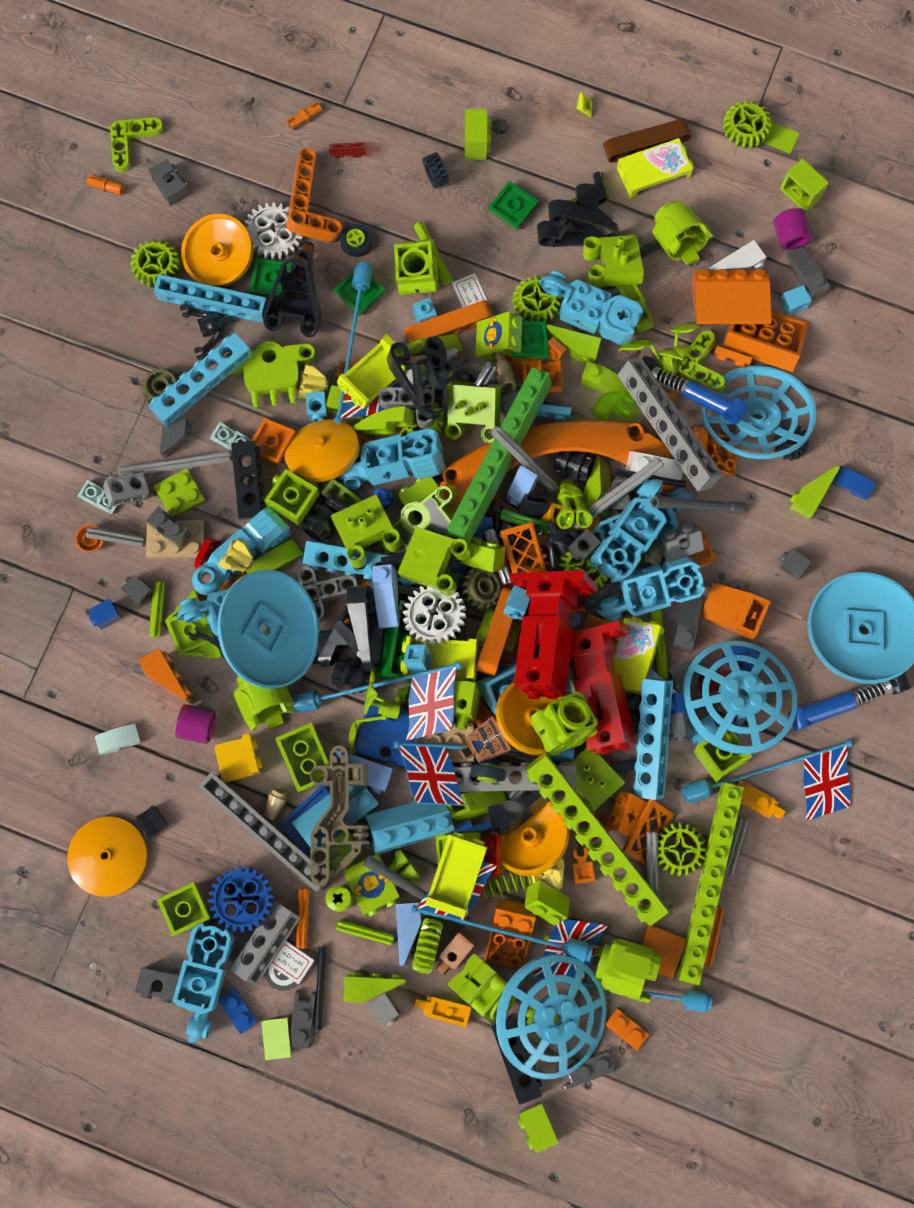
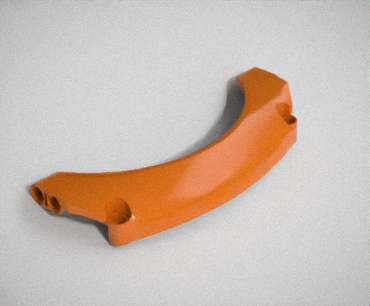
[439,419,678,539]

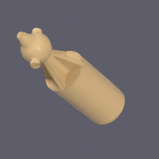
[494,352,516,393]

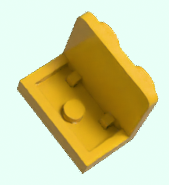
[215,733,263,783]

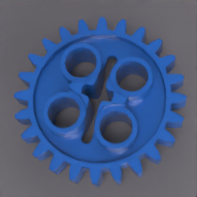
[208,866,275,932]

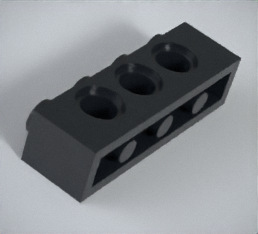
[231,441,266,520]
[491,1016,544,1105]

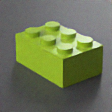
[275,722,330,794]

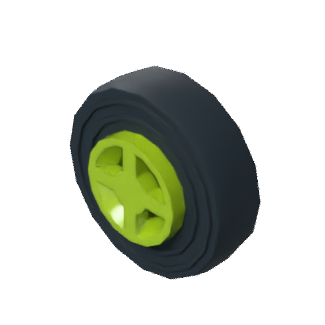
[340,224,373,257]
[470,763,506,783]

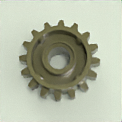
[141,367,179,406]
[461,568,502,609]

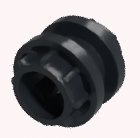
[555,451,595,483]
[303,501,339,542]
[330,657,371,695]

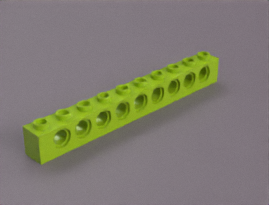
[526,752,669,927]
[677,783,744,985]

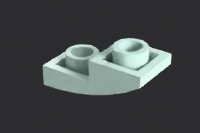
[209,422,252,451]
[77,480,116,514]
[95,724,140,755]

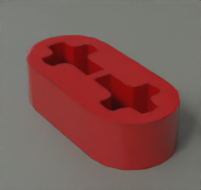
[194,538,221,569]

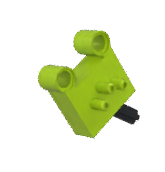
[583,235,661,289]
[326,494,402,568]

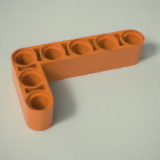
[286,148,342,243]

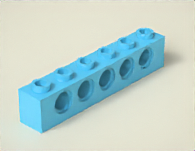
[154,274,267,323]
[148,333,252,427]
[303,540,416,587]
[633,678,673,800]

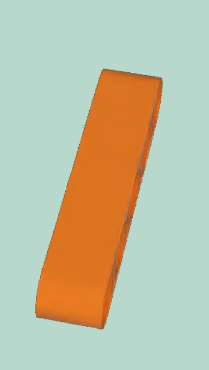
[404,300,494,343]
[476,587,514,676]

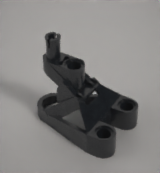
[537,171,620,247]
[263,242,322,337]
[387,336,455,419]
[312,585,385,671]

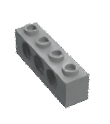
[230,901,301,987]

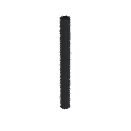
[615,469,687,488]
[314,947,327,1030]

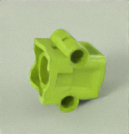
[394,239,439,295]
[530,692,598,757]
[447,953,516,1024]

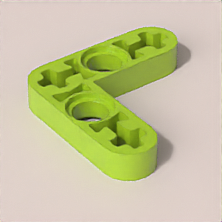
[110,117,164,173]
[677,330,726,393]

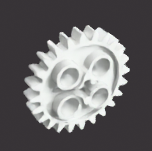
[245,202,302,260]
[403,584,467,646]

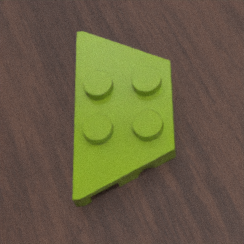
[165,590,222,659]

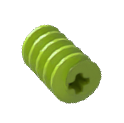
[325,885,353,912]

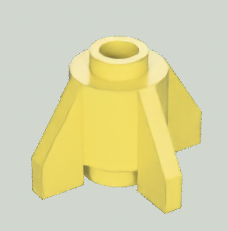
[297,364,329,399]
[218,538,254,572]
[532,858,565,891]

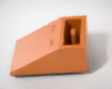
[690,425,739,477]
[700,583,771,640]
[138,648,194,705]
[484,898,536,970]

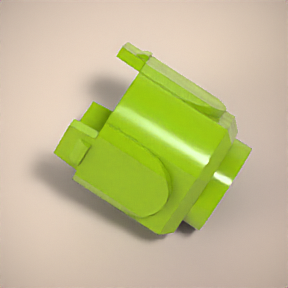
[652,201,714,266]
[234,676,295,732]
[595,938,662,1003]

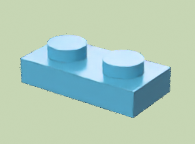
[536,404,571,422]

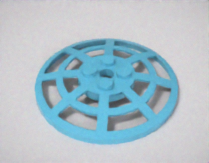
[702,366,817,459]
[682,641,797,754]
[496,954,606,1079]

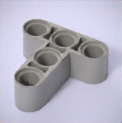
[379,383,435,429]
[298,566,358,623]

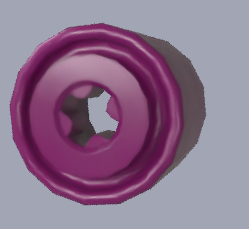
[773,208,813,250]
[175,704,217,744]

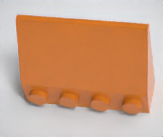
[691,269,772,324]
[722,310,809,372]

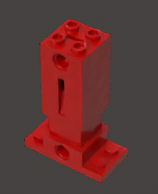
[510,570,597,700]
[570,620,637,755]

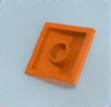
[252,418,296,464]

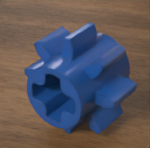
[372,487,394,510]

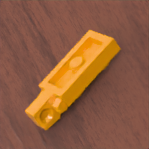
[737,780,786,819]
[414,996,471,1027]

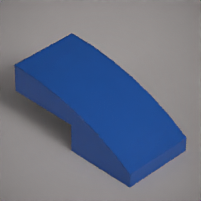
[832,465,876,501]
[453,819,492,833]

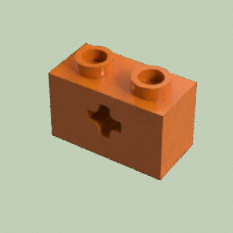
[605,791,647,838]

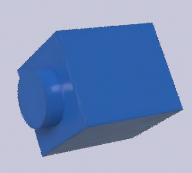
[89,599,122,630]

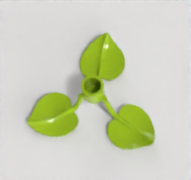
[618,323,702,375]
[348,671,400,756]

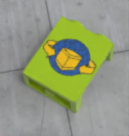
[475,311,522,362]
[343,854,401,917]

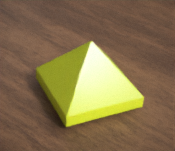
[576,93,592,117]

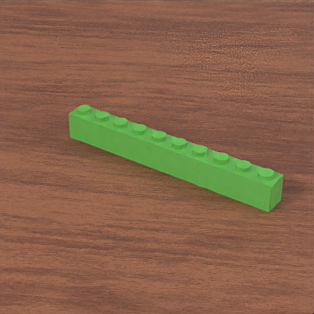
[447,367,552,545]

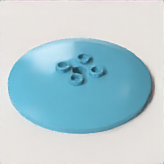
[218,570,320,688]
[807,572,914,684]

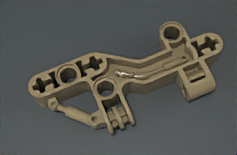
[310,745,369,887]

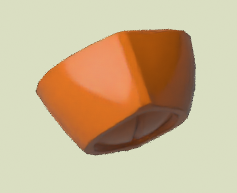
[76,524,104,552]

